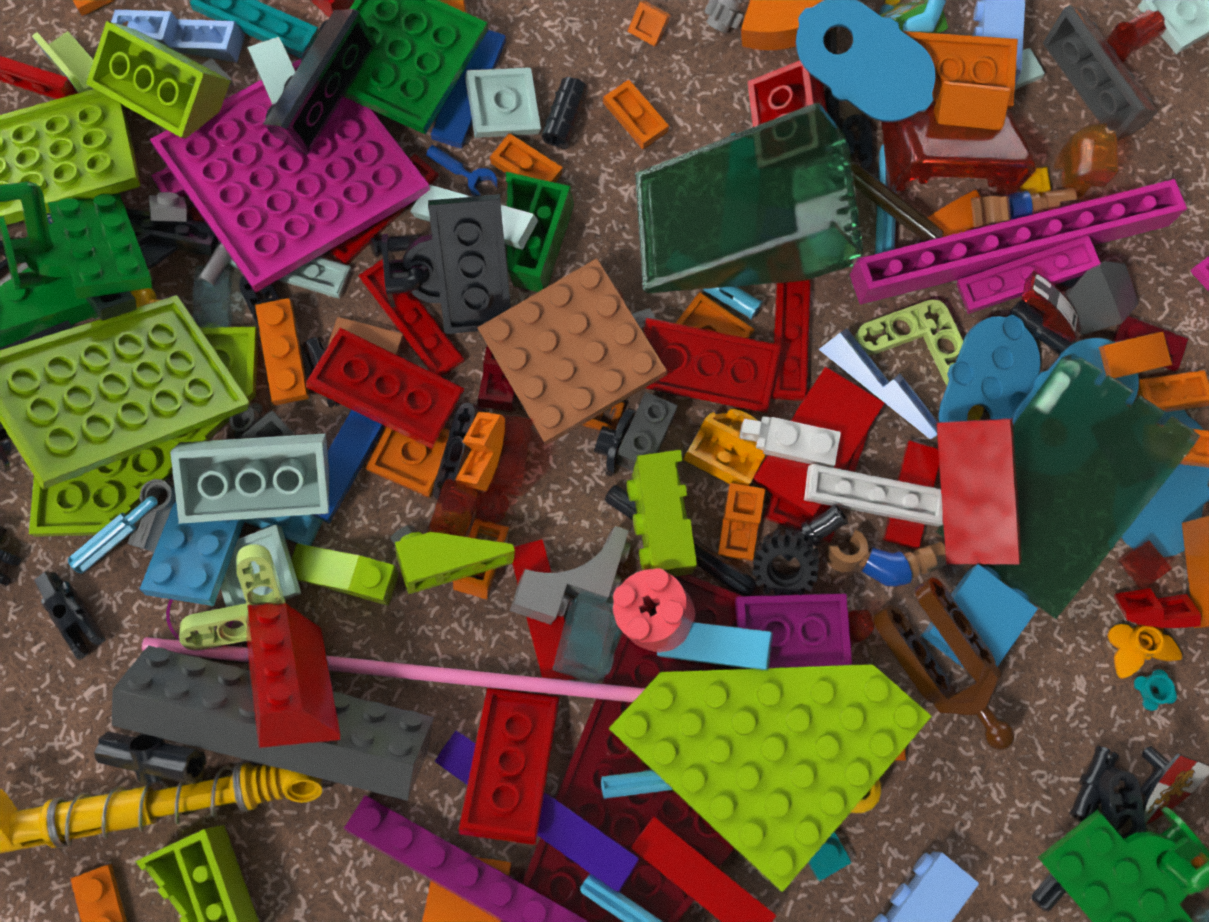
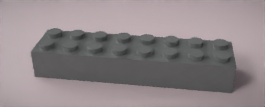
[112,646,434,801]

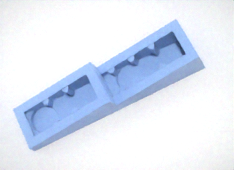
[111,10,245,62]
[819,328,938,439]

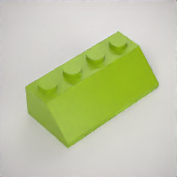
[86,21,231,139]

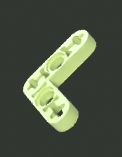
[855,299,963,385]
[179,544,286,650]

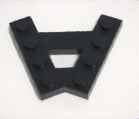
[85,208,219,321]

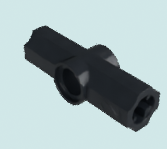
[94,731,207,784]

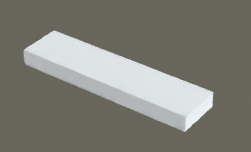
[804,464,943,527]

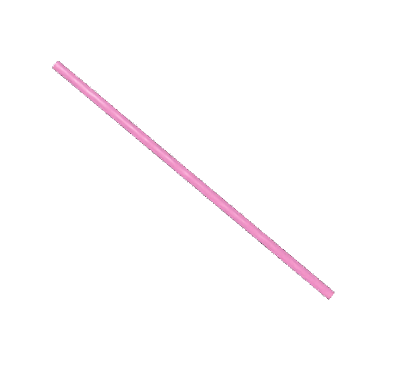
[142,637,645,702]

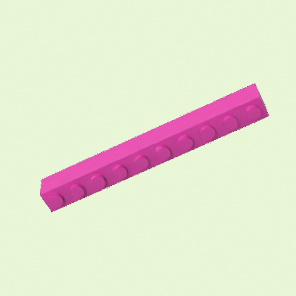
[850,179,1187,305]

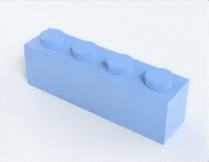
[973,0,1025,85]
[872,851,979,922]

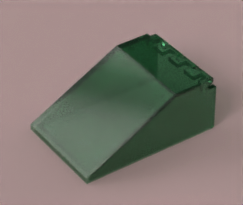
[635,103,864,294]
[936,353,1200,619]

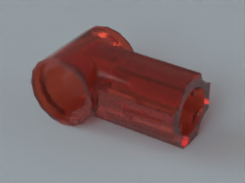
[1106,9,1166,63]

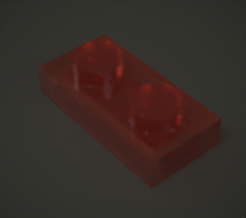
[426,478,481,537]

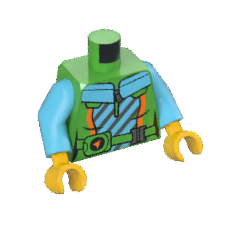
[879,0,949,34]

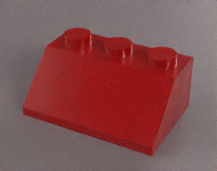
[747,60,834,171]

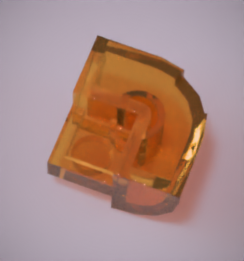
[1054,123,1118,200]

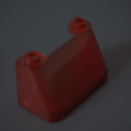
[881,105,1036,195]

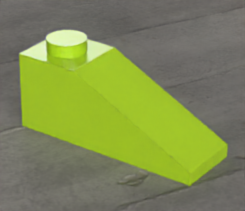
[395,532,515,594]
[291,543,399,606]

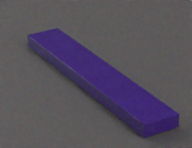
[434,730,641,893]

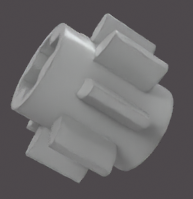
[704,0,745,33]

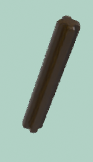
[832,154,944,242]

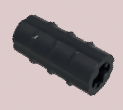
[542,77,588,149]

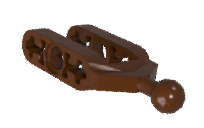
[873,577,1015,750]

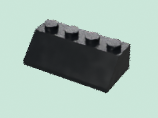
[263,9,377,155]

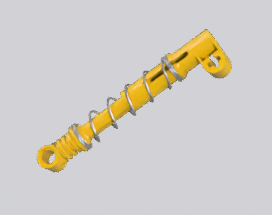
[0,762,322,854]

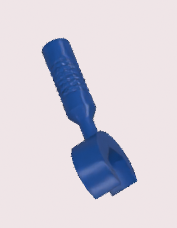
[426,145,498,196]

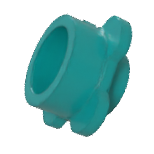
[1134,669,1177,711]

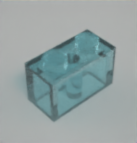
[552,593,621,683]

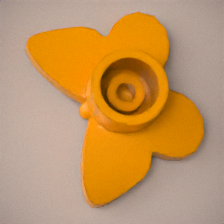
[1107,624,1183,679]

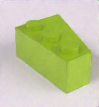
[627,450,697,577]
[135,825,259,922]

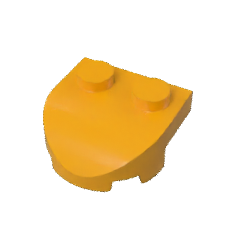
[683,409,765,486]

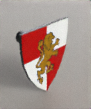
[1140,746,1209,825]

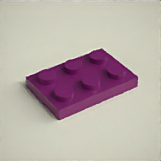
[735,594,852,669]

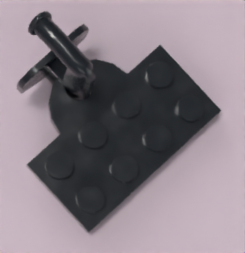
[370,194,511,334]

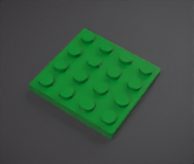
[344,0,489,135]

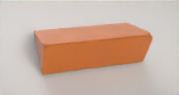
[934,81,1010,130]

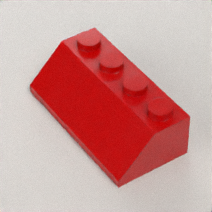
[246,603,340,748]

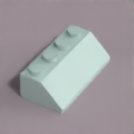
[170,433,329,524]

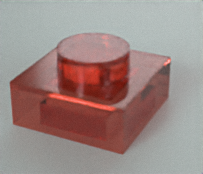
[1117,540,1172,590]

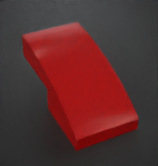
[1114,588,1201,628]

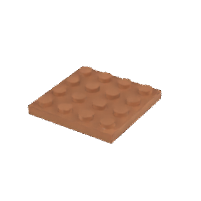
[477,258,667,445]

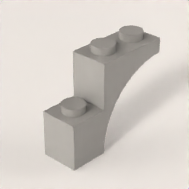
[509,526,631,625]

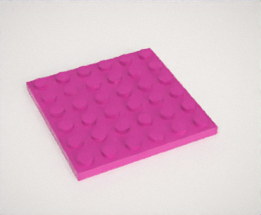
[150,59,430,293]

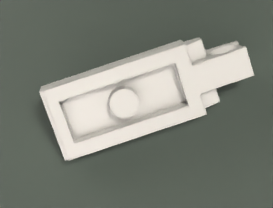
[739,417,841,468]

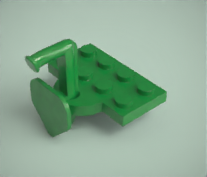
[0,182,152,299]
[1038,807,1209,922]

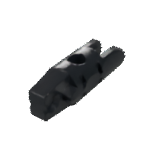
[34,571,106,660]

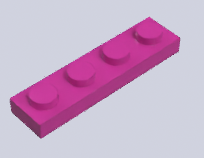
[956,235,1100,314]

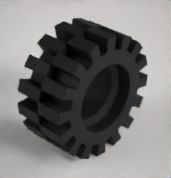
[752,529,820,596]

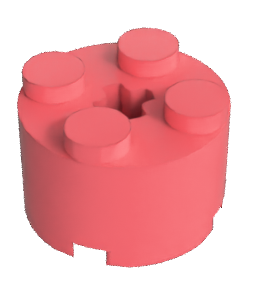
[613,568,695,653]

